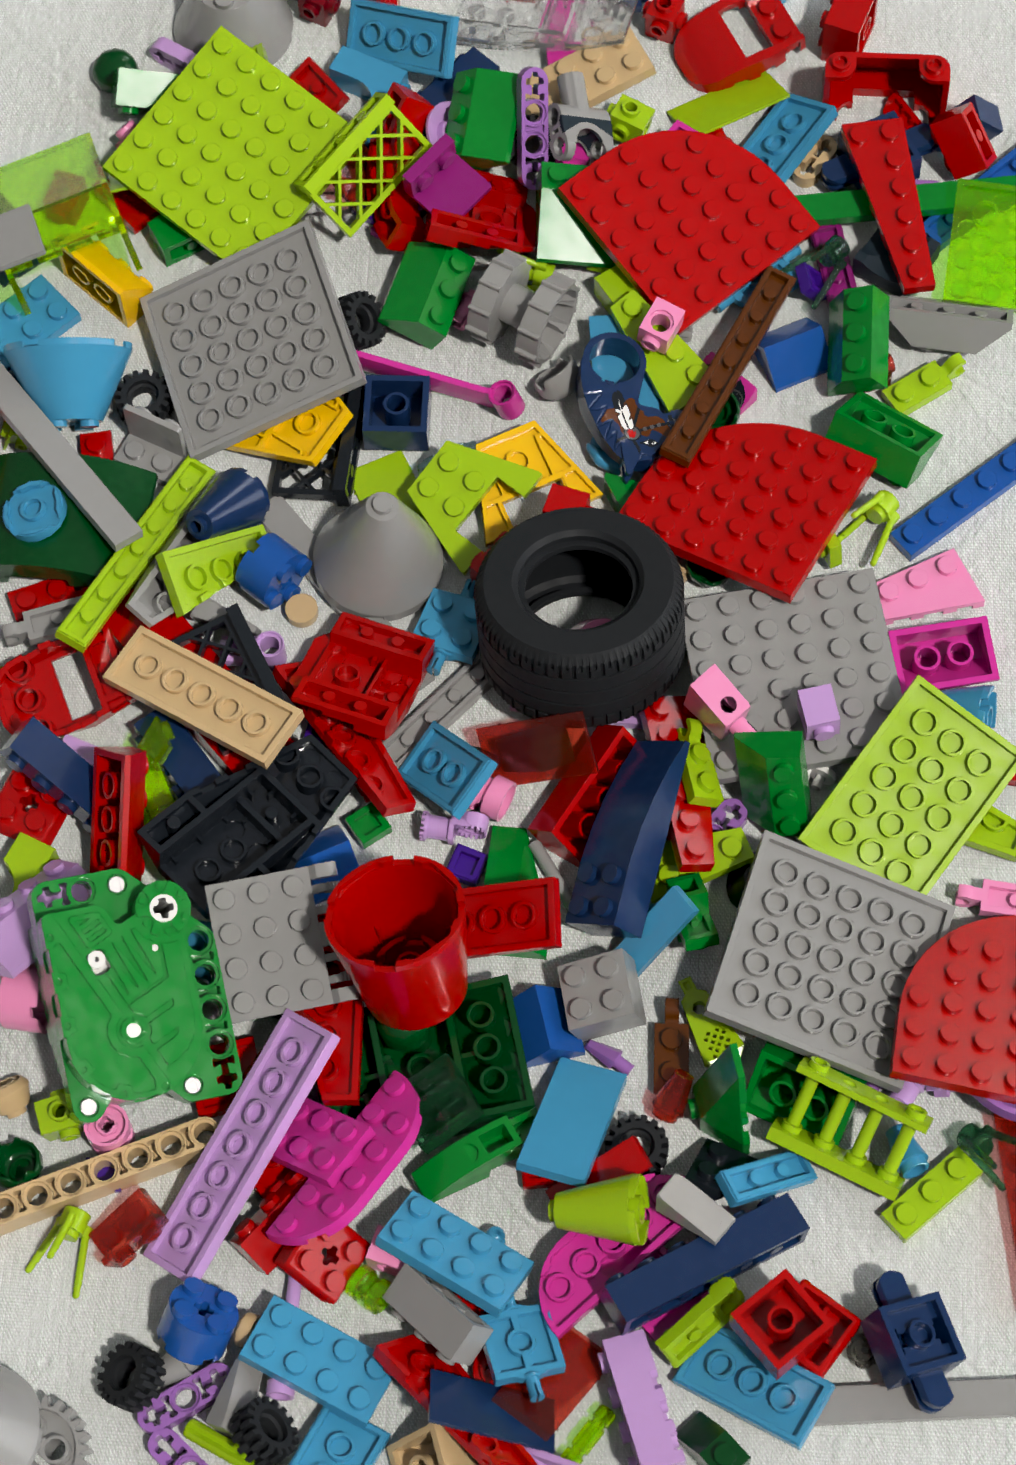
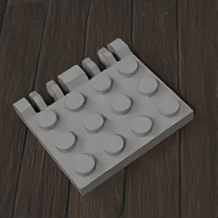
[204,861,361,1024]

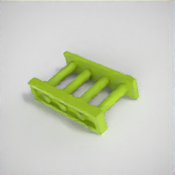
[766,1056,934,1202]

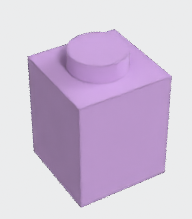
[797,683,840,741]

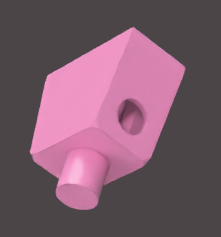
[683,664,757,740]

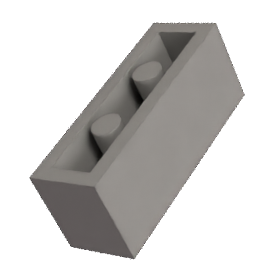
[382,1263,494,1366]

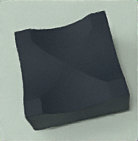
[852,226,941,297]

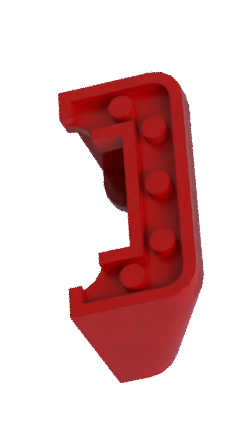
[822,52,951,123]

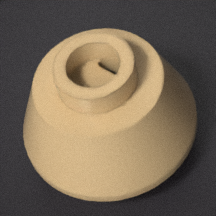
[0,1075,30,1119]

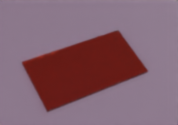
[476,711,599,785]
[491,1327,603,1441]

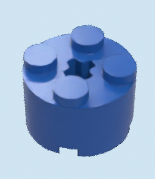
[235,533,313,610]
[157,1277,239,1365]

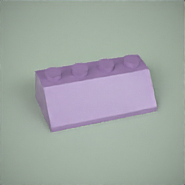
[0,859,88,979]

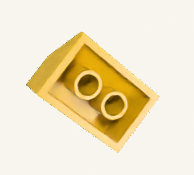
[54,234,153,328]

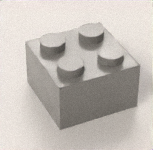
[557,948,647,1042]

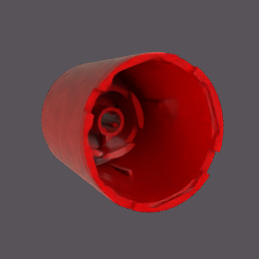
[323,855,468,1030]

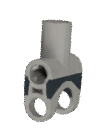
[548,71,613,163]

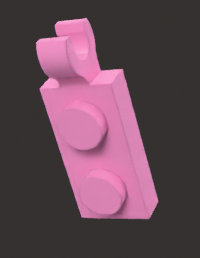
[955,879,1016,917]

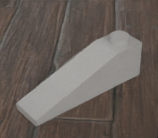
[125,521,204,628]

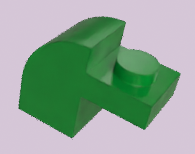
[666,872,720,952]

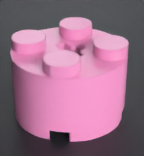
[0,963,47,1034]

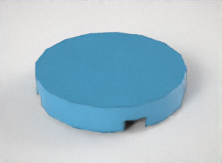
[2,480,67,542]

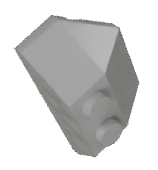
[887,294,1014,356]

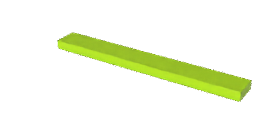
[55,455,216,653]

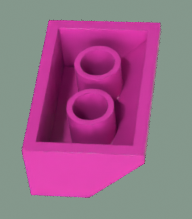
[888,616,1000,695]

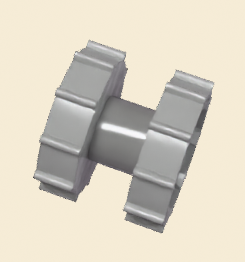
[465,248,580,368]

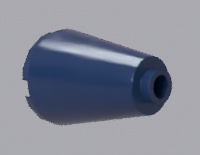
[186,468,270,540]

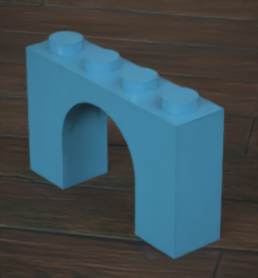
[329,45,411,179]

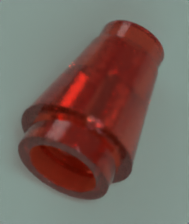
[651,1069,694,1124]

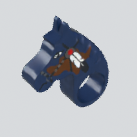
[575,332,683,484]

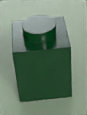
[677,1411,751,1465]

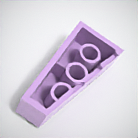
[597,1329,686,1465]

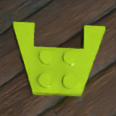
[407,440,543,576]

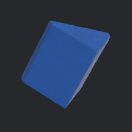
[755,317,828,393]
[293,825,359,905]
[513,985,585,1068]

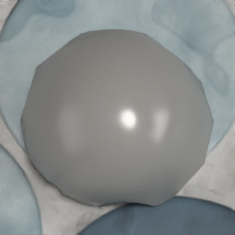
[534,355,579,400]

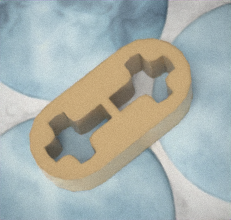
[792,135,837,188]

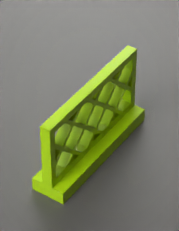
[293,92,432,238]

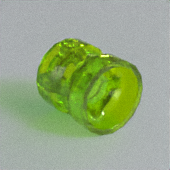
[345,1265,391,1315]

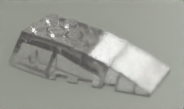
[456,0,638,52]

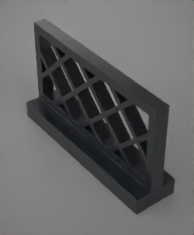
[271,384,365,507]
[172,603,286,756]

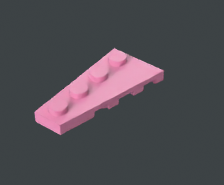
[876,548,985,625]

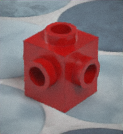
[642,0,688,45]

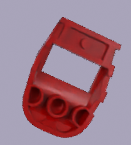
[673,0,806,93]
[0,626,137,737]

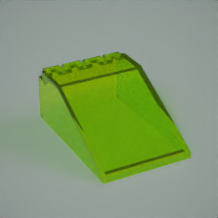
[0,132,143,315]

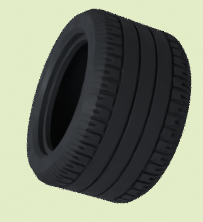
[474,507,685,728]

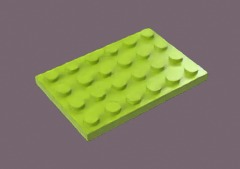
[797,675,1016,895]

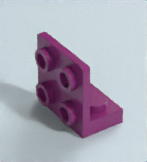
[402,133,491,216]

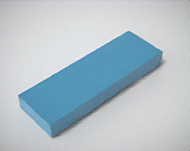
[614,885,700,977]
[715,1151,818,1208]

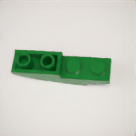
[411,1108,538,1202]

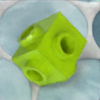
[607,94,655,143]
[33,1088,84,1142]

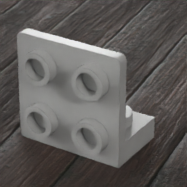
[0,204,46,272]
[113,404,188,486]

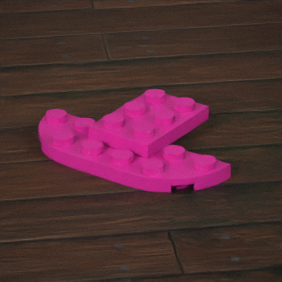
[265,1070,422,1246]
[539,1173,709,1343]

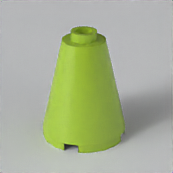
[548,1173,650,1246]

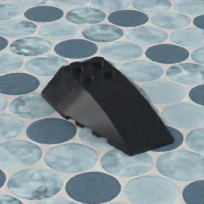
[137,734,358,920]

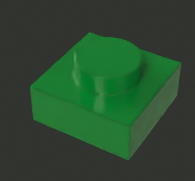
[345,802,392,849]

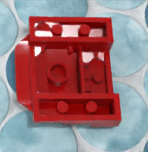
[424,169,536,253]
[288,611,435,741]

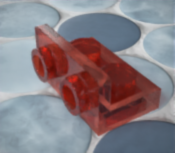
[89,1188,169,1268]

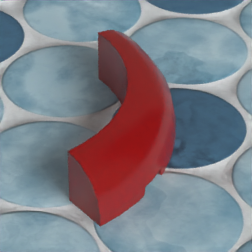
[366,82,434,251]

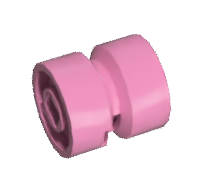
[468,775,517,822]
[83,1104,135,1155]

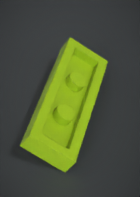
[880,1146,983,1243]

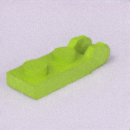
[655,1276,746,1368]

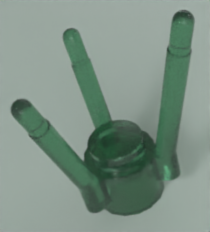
[781,235,850,310]
[957,1123,1016,1191]

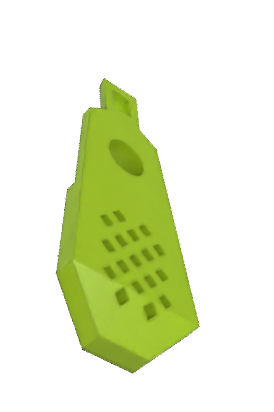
[678,976,745,1068]

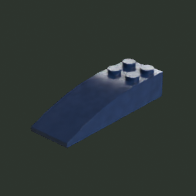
[565,741,690,938]

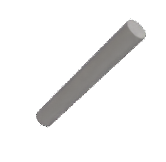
[528,839,572,911]

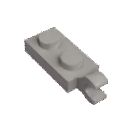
[1,596,82,647]

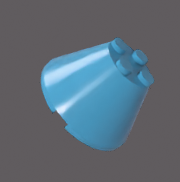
[3,337,133,432]

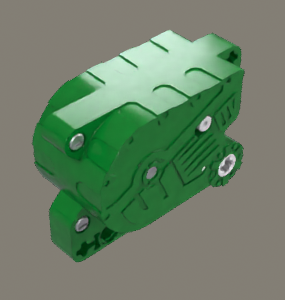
[27,869,243,1125]

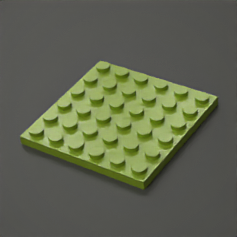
[102,26,367,260]

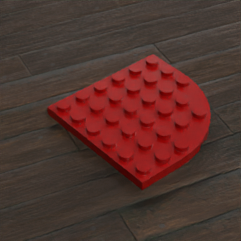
[557,130,820,335]
[619,423,877,604]
[889,915,1016,1104]

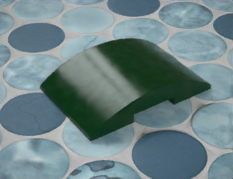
[0,452,158,590]
[316,974,536,1145]

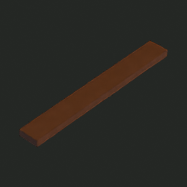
[659,266,797,468]

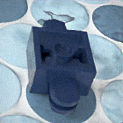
[821,110,936,191]
[860,1271,967,1414]

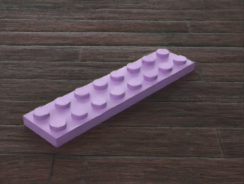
[143,1008,341,1281]

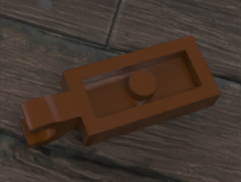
[653,998,689,1095]

